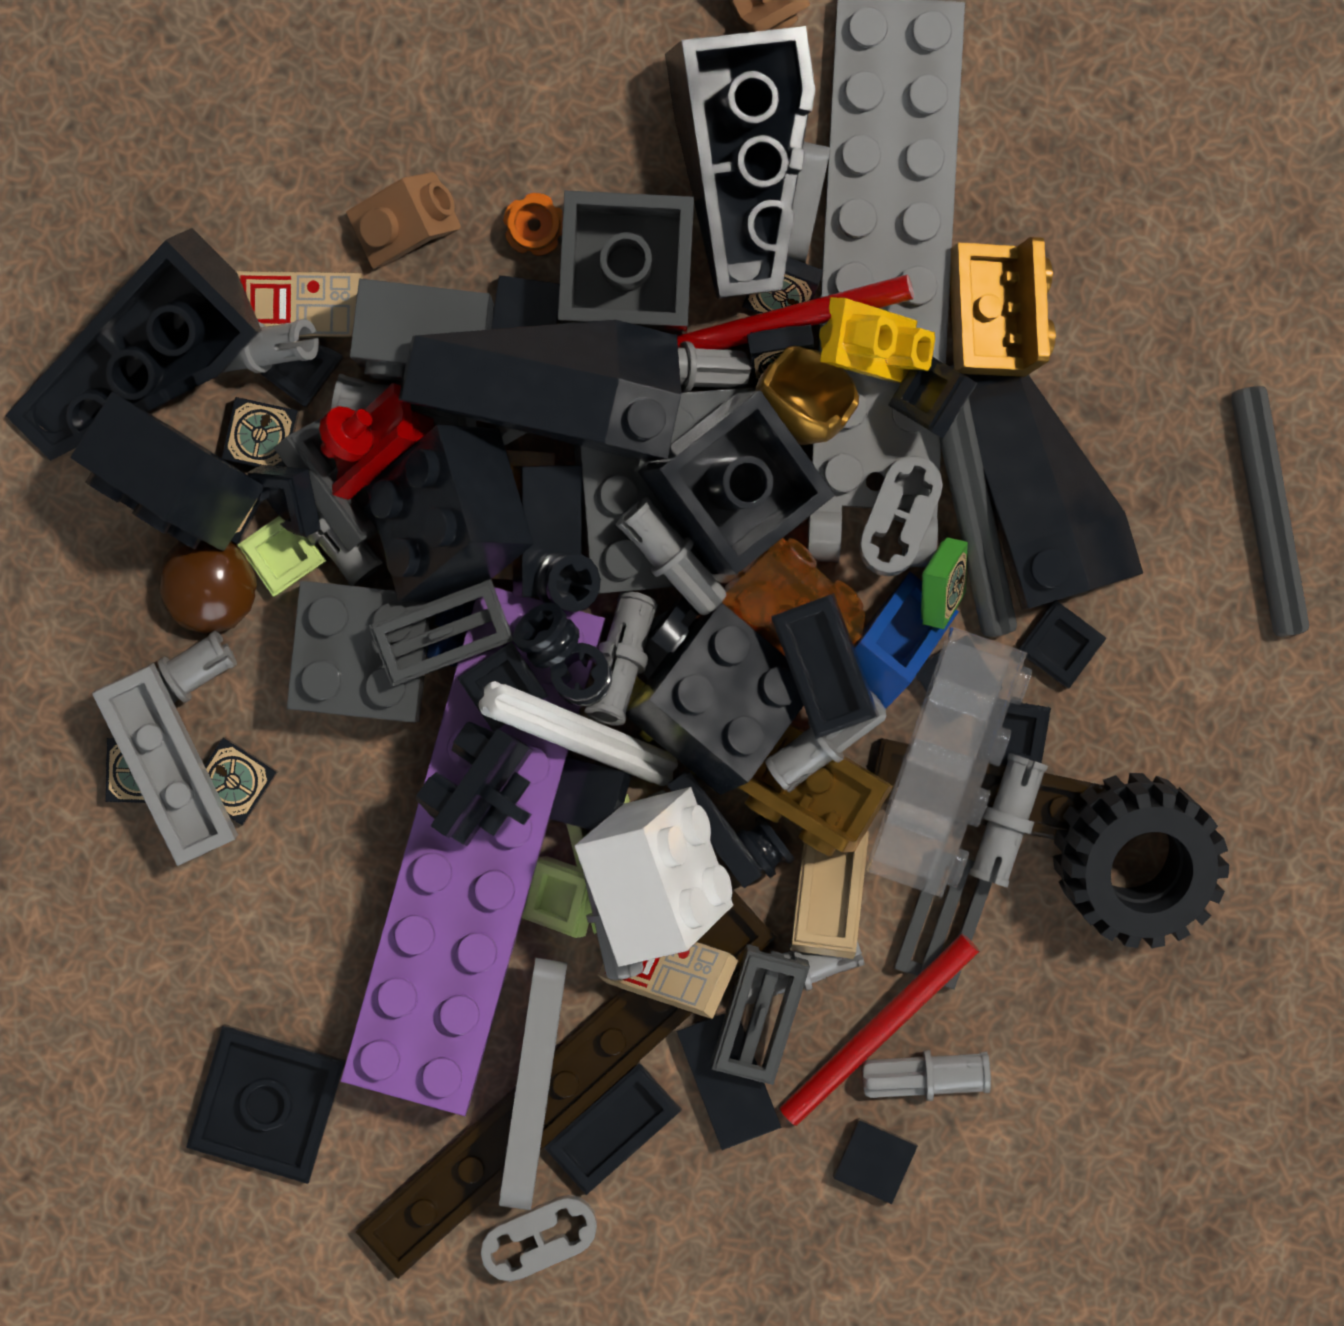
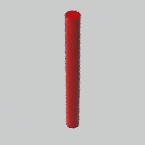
[677,274,914,350]
[779,933,980,1126]

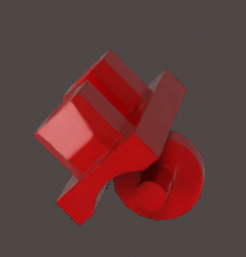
[319,383,434,500]

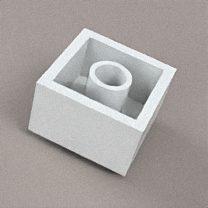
[575,787,733,967]

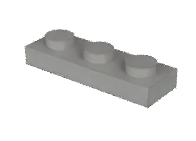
[92,663,238,866]

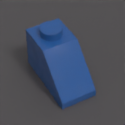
[852,572,959,709]

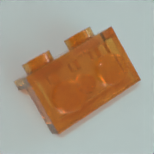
[722,538,865,656]

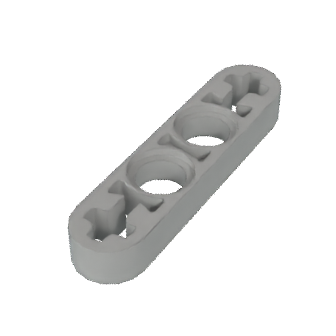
[499,958,567,1210]

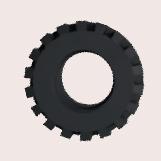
[1053,773,1229,948]

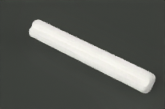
[479,681,678,786]

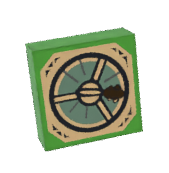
[921,537,968,629]

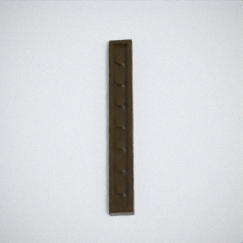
[355,889,776,1279]

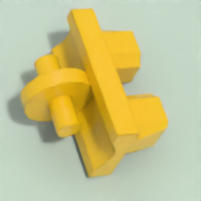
[819,297,935,383]

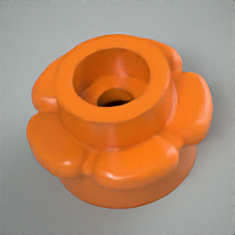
[503,193,563,256]

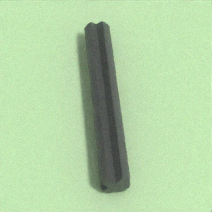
[1231,386,1310,637]
[939,398,1017,637]

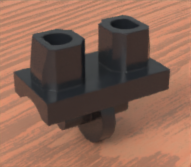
[416,721,533,846]

